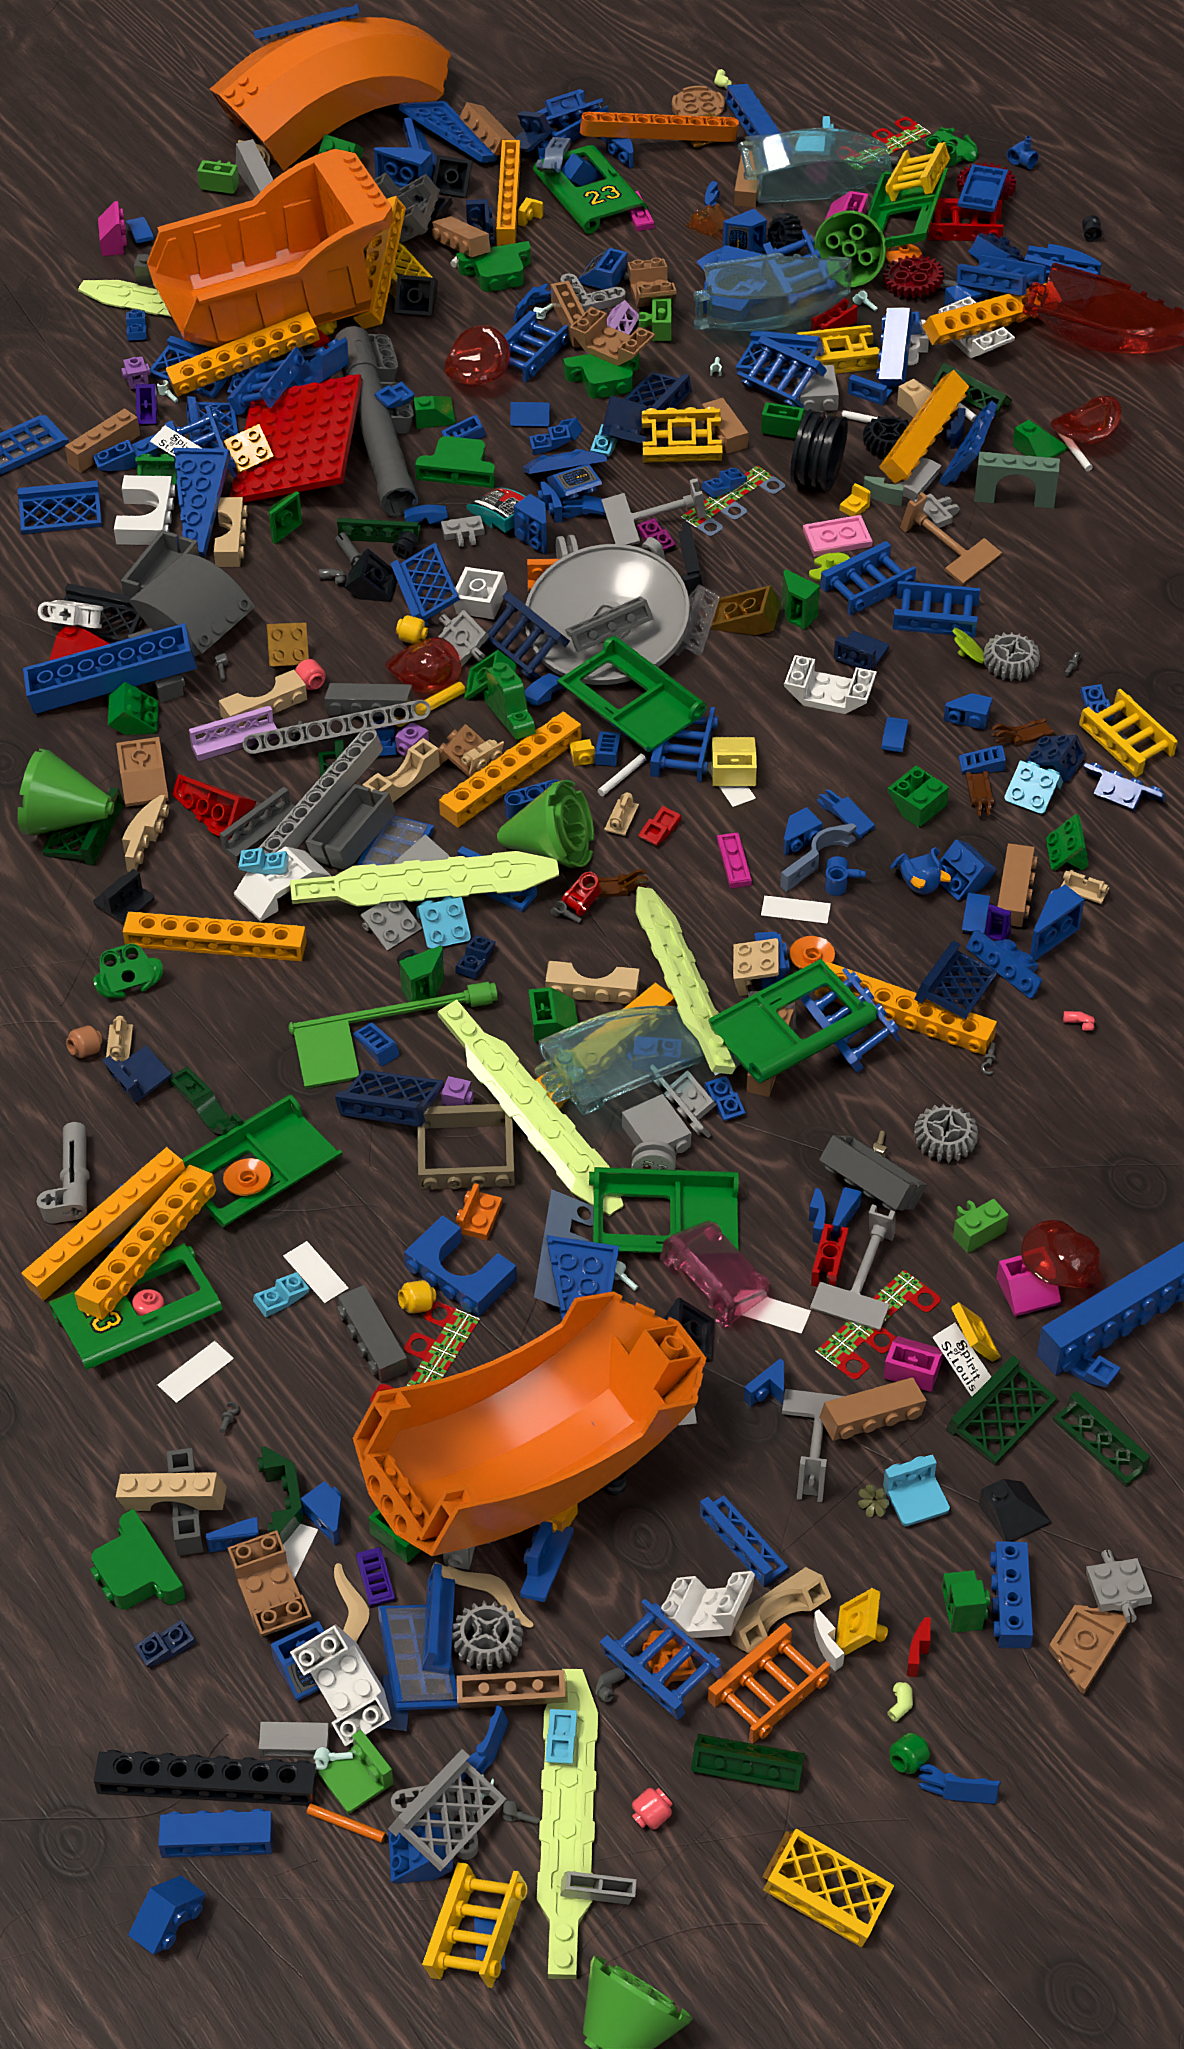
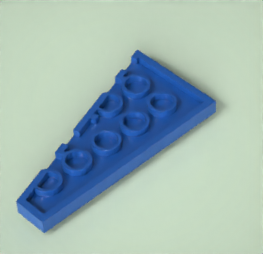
[253,3,361,41]
[398,101,498,163]
[939,401,998,486]
[173,448,231,556]
[546,1235,619,1320]

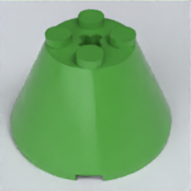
[814,211,886,287]
[583,1955,693,2049]

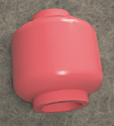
[295,659,326,690]
[132,1289,164,1316]
[632,1788,673,1830]

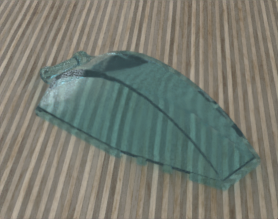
[738,128,893,203]
[693,253,852,332]

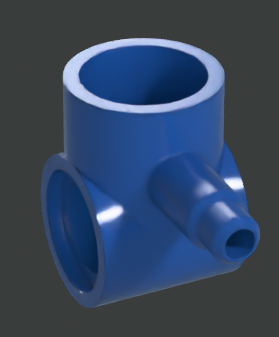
[1007,136,1039,169]
[825,856,866,896]

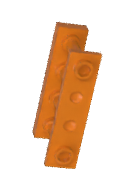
[708,1623,830,1743]

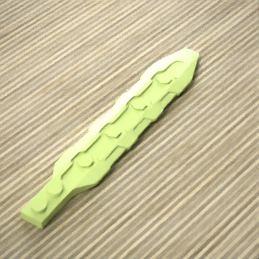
[78,280,171,317]
[290,851,559,907]
[635,887,736,1074]
[438,1000,624,1216]
[537,1669,598,1979]

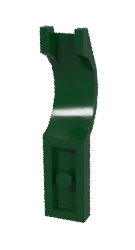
[168,1066,243,1135]

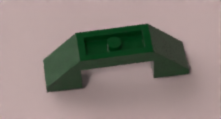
[257,1446,304,1545]

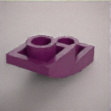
[636,518,676,551]

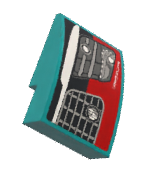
[466,488,526,533]

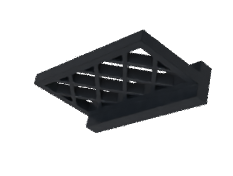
[52,583,142,643]

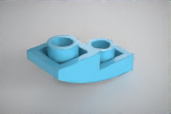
[590,424,618,456]
[238,848,289,874]
[253,1272,310,1317]

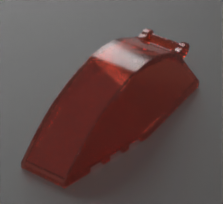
[1022,263,1184,354]

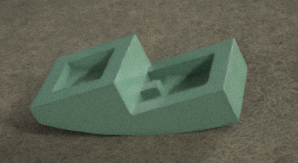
[864,476,904,506]

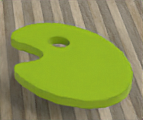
[809,552,850,581]
[952,628,984,664]

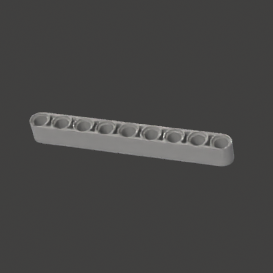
[243,700,430,754]
[259,728,383,854]

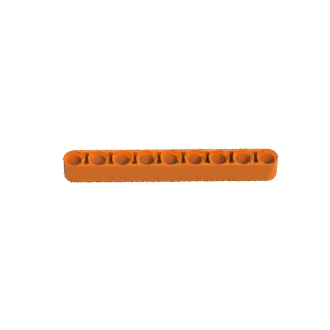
[580,112,739,142]

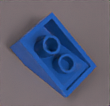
[374,147,433,188]
[1030,884,1085,961]

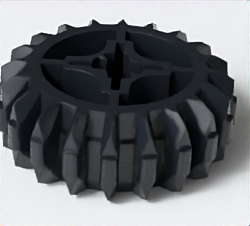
[766,212,803,264]
[863,415,910,459]

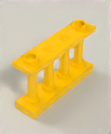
[885,142,950,202]
[1079,689,1178,777]
[422,1862,527,1988]

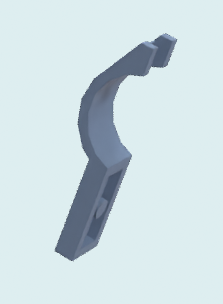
[536,137,570,173]
[780,823,857,892]

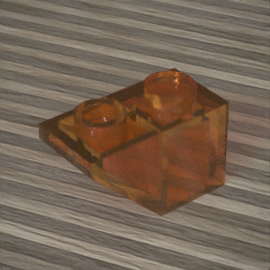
[686,203,729,237]

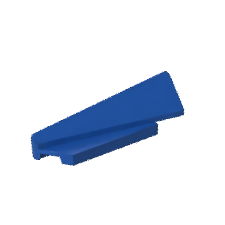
[402,117,437,173]

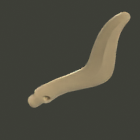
[431,1562,533,1628]
[334,1563,370,1642]

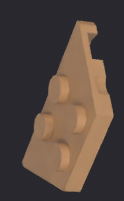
[1048,1605,1131,1694]

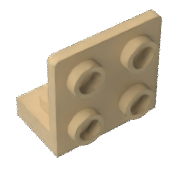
[733,938,779,996]

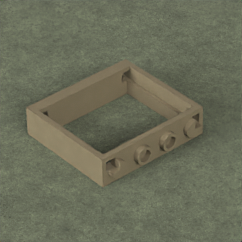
[418,1104,515,1190]

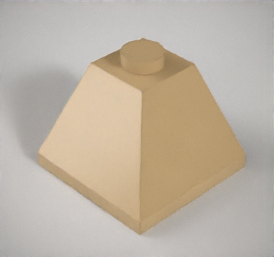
[897,379,932,417]

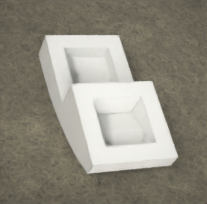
[813,1610,844,1671]

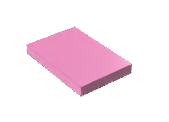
[803,515,873,557]

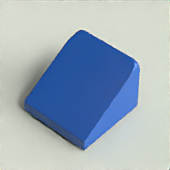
[559,418,583,440]

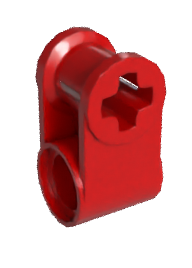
[561,872,601,916]

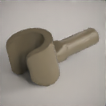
[873,1131,888,1157]

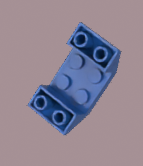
[288,337,349,388]

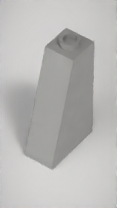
[236,139,273,197]

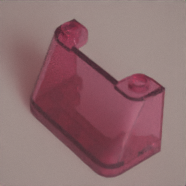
[660,1221,770,1329]

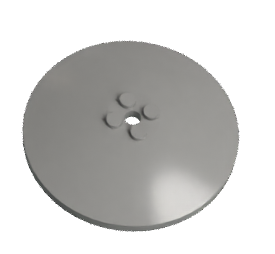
[525,544,690,685]

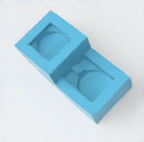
[545,1709,577,1764]

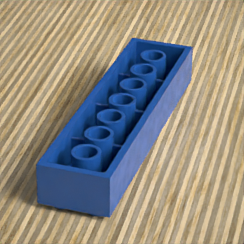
[23,623,197,714]
[1037,1242,1184,1376]

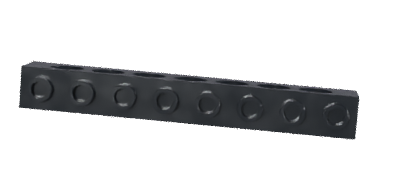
[94,1750,318,1806]

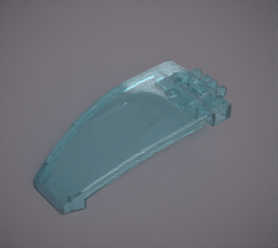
[534,1005,732,1116]

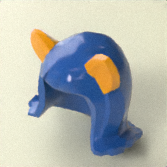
[890,847,951,895]

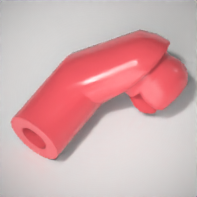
[1063,1011,1096,1031]

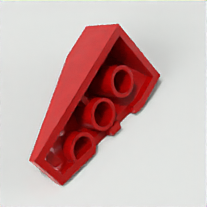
[49,624,109,661]
[172,774,256,840]

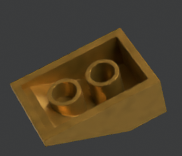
[708,585,781,635]

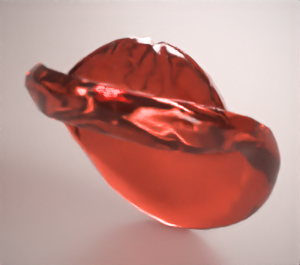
[444,325,510,387]
[1050,395,1122,444]
[385,637,462,695]
[1021,1220,1102,1289]

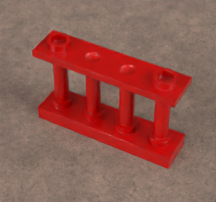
[928,198,1003,241]

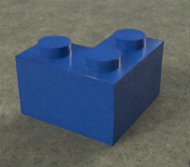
[128,1875,206,1955]

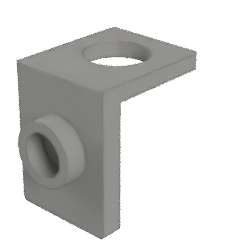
[443,1547,475,1570]

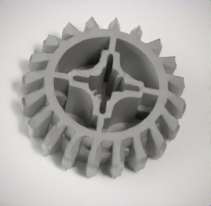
[983,632,1040,681]
[914,1103,978,1163]
[452,1600,523,1671]

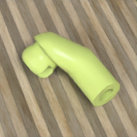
[714,69,732,89]
[887,1682,913,1722]

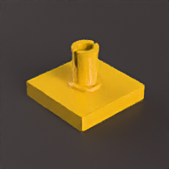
[951,1302,1001,1362]
[836,1588,888,1656]

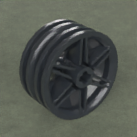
[790,409,848,492]

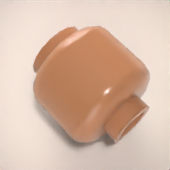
[66,1025,102,1058]

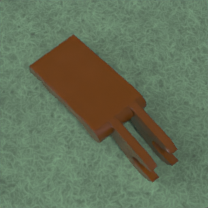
[991,718,1054,746]
[966,771,994,816]
[585,869,648,898]

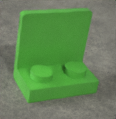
[318,1730,394,1814]

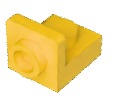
[518,197,543,227]
[839,483,871,517]
[569,739,595,766]

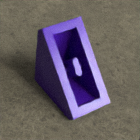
[136,384,158,424]

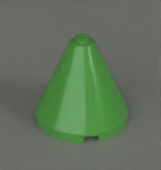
[18,748,114,836]
[497,780,594,868]

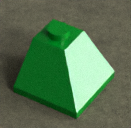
[413,396,455,428]
[1012,420,1068,458]
[269,491,302,544]
[464,650,516,700]

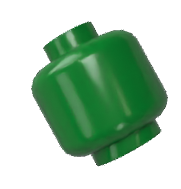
[889,1733,930,1774]

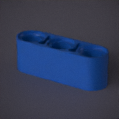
[504,779,560,819]

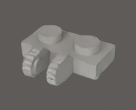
[914,494,959,528]
[441,515,484,547]

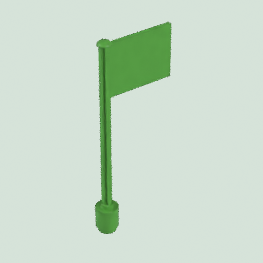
[288,981,498,1089]

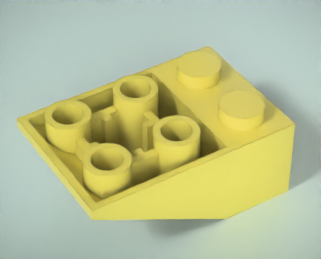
[712,737,757,786]

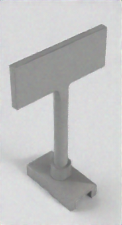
[601,478,706,546]
[810,1204,895,1331]
[782,1389,844,1502]

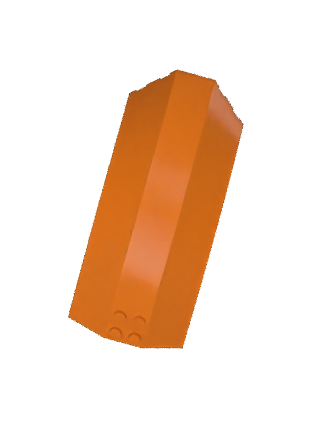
[209,17,451,171]
[352,1292,706,1556]

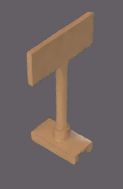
[900,492,1002,585]

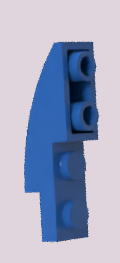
[599,137,633,168]
[1027,244,1101,280]
[93,433,165,471]

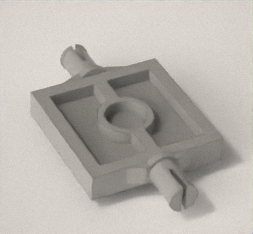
[436,610,490,667]
[1086,1550,1152,1623]

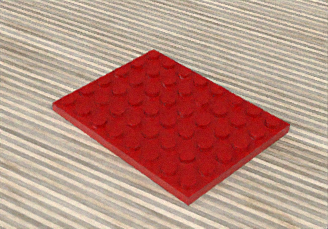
[230,374,363,503]

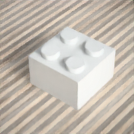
[452,567,508,619]

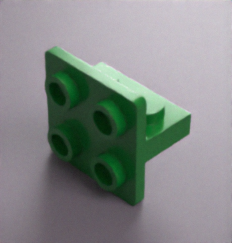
[135,454,177,486]
[1046,814,1089,871]

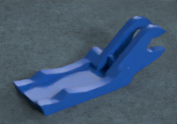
[968,235,1019,261]
[513,284,551,322]
[562,495,607,518]
[817,789,875,840]
[461,1705,509,1785]
[918,1764,1001,1804]

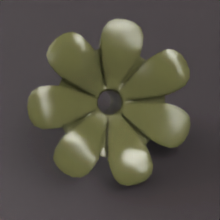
[858,1484,889,1517]

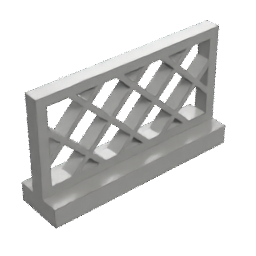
[388,1749,506,1872]

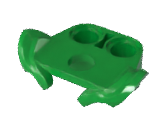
[925,127,978,167]
[93,943,163,998]

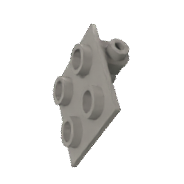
[361,901,422,951]

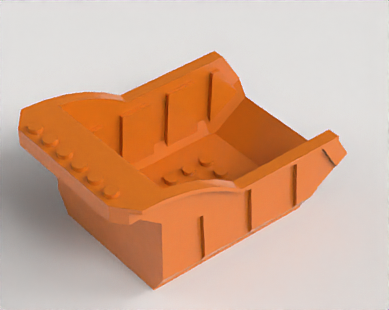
[147,149,394,348]

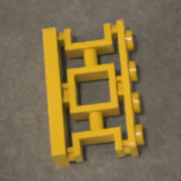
[797,325,880,374]
[642,407,722,463]

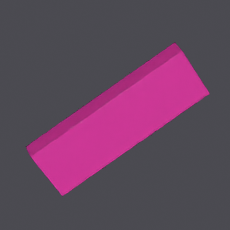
[627,191,654,231]
[717,833,752,889]

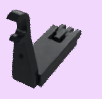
[678,522,704,593]

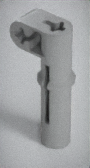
[36,1122,90,1224]

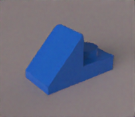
[744,1358,784,1407]

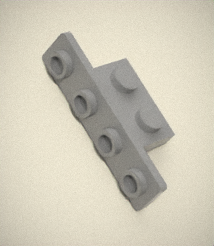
[649,1066,717,1138]

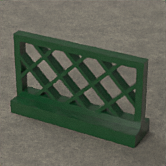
[42,788,125,865]
[946,1355,1057,1465]

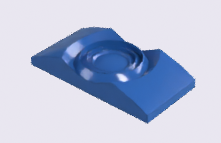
[957,164,1008,212]
[523,449,607,474]

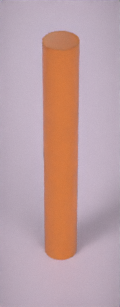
[307,1804,386,1843]

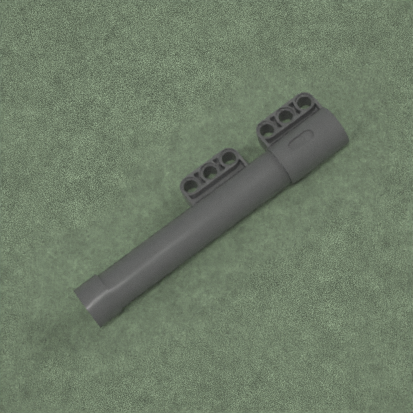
[335,326,418,517]

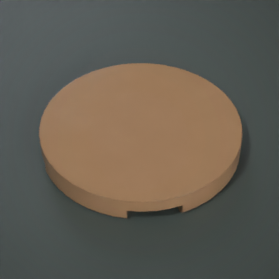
[672,86,725,117]

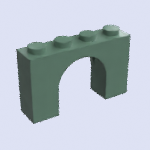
[974,452,1060,509]

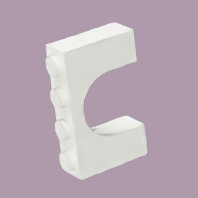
[114,475,176,545]

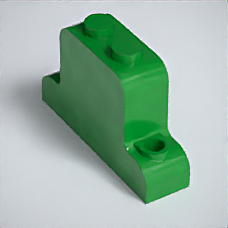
[456,241,531,292]
[563,353,639,399]
[415,436,495,488]
[484,662,536,740]
[89,1509,185,1610]

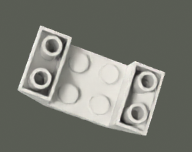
[938,296,1015,358]
[784,655,877,714]
[234,846,331,922]
[661,1571,755,1638]
[290,1624,391,1746]

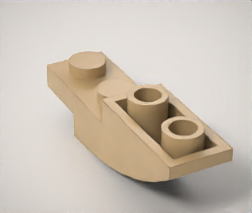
[122,795,169,872]

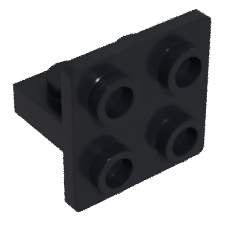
[93,869,155,924]

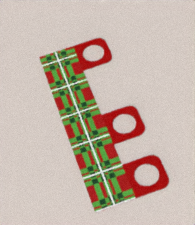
[834,117,931,170]
[816,1270,941,1379]
[370,1301,480,1403]

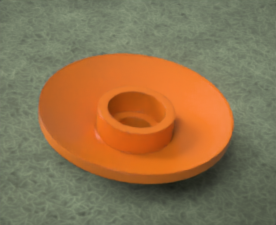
[886,244,922,265]
[790,936,835,969]
[223,1158,271,1196]

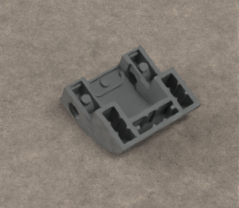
[374,173,440,243]
[129,553,255,656]

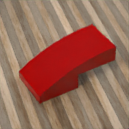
[638,806,682,846]
[907,1617,931,1677]

